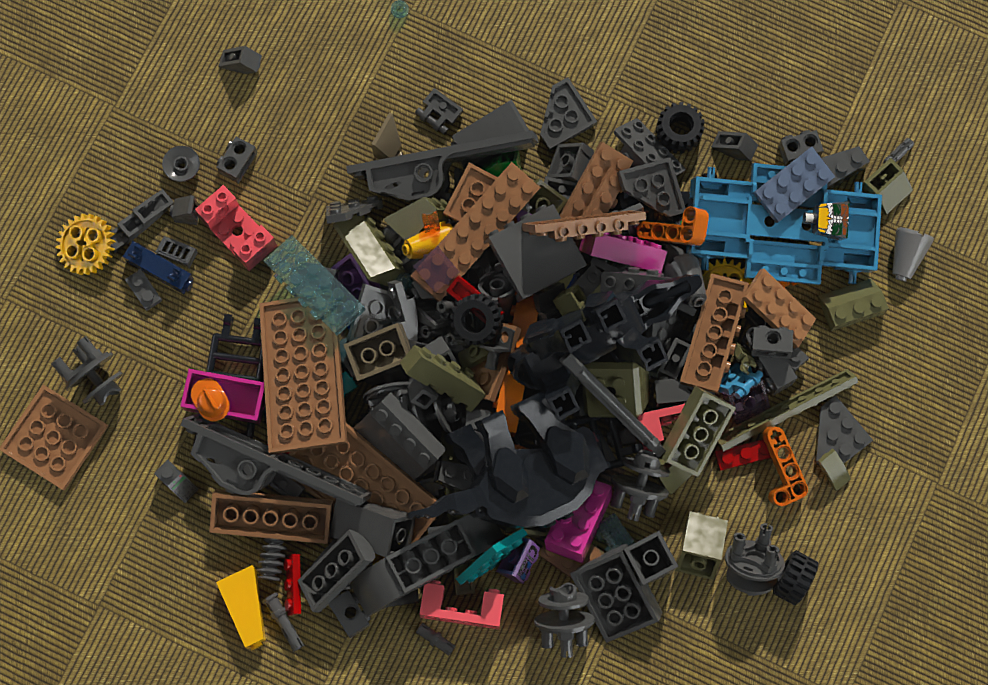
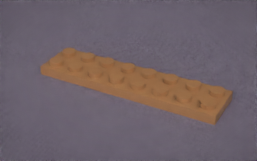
[410,162,541,302]

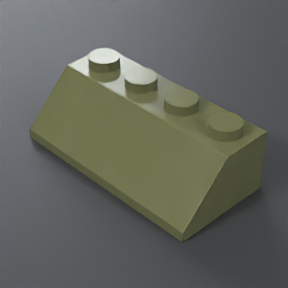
[333,215,406,287]
[660,386,736,477]

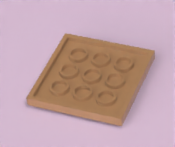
[0,385,108,491]

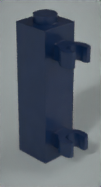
[123,241,194,295]

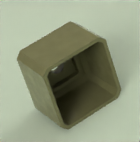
[582,353,651,418]

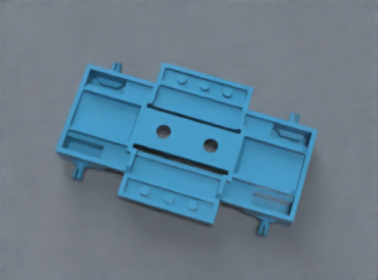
[686,163,882,285]

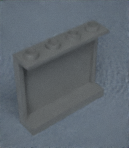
[484,204,587,303]

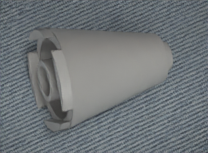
[892,227,934,282]

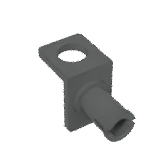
[479,326,515,370]

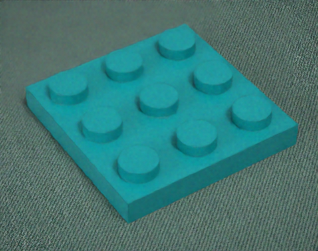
[456,528,527,585]

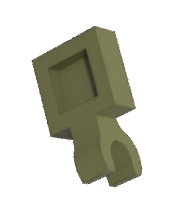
[733,342,756,375]

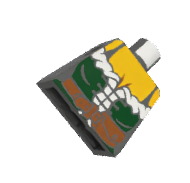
[803,202,849,241]

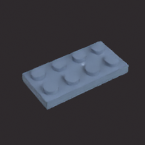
[753,147,835,223]

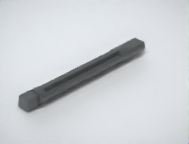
[559,352,666,457]

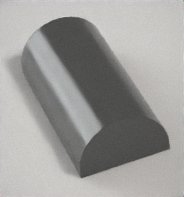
[298,529,375,612]

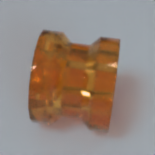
[422,211,441,233]

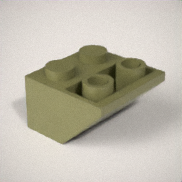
[862,158,913,215]

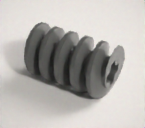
[256,538,287,581]

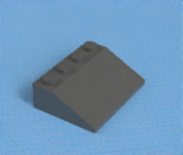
[354,392,446,479]
[570,543,663,643]

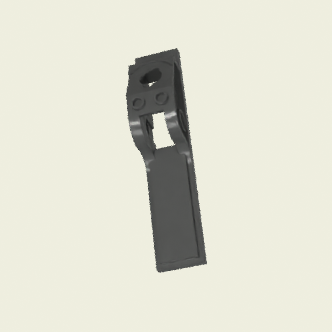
[346,130,539,203]
[180,414,372,507]

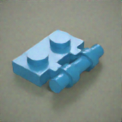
[719,363,763,399]

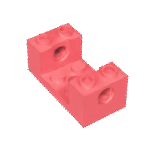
[195,185,277,271]
[637,404,685,452]
[419,580,504,630]

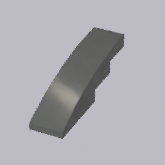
[110,189,174,254]

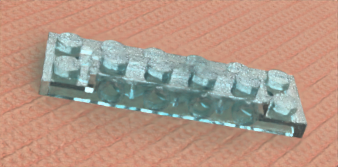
[263,235,366,336]

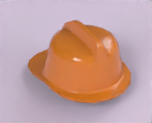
[191,378,230,421]

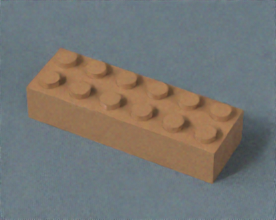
[209,489,334,544]

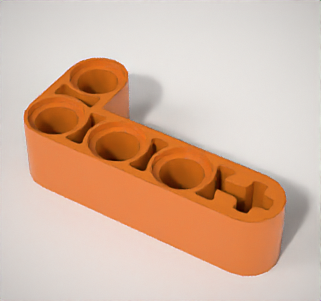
[637,206,709,246]
[762,426,808,506]

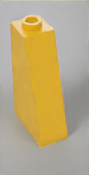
[216,565,266,650]

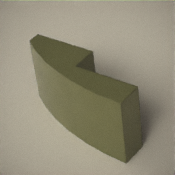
[818,448,851,491]

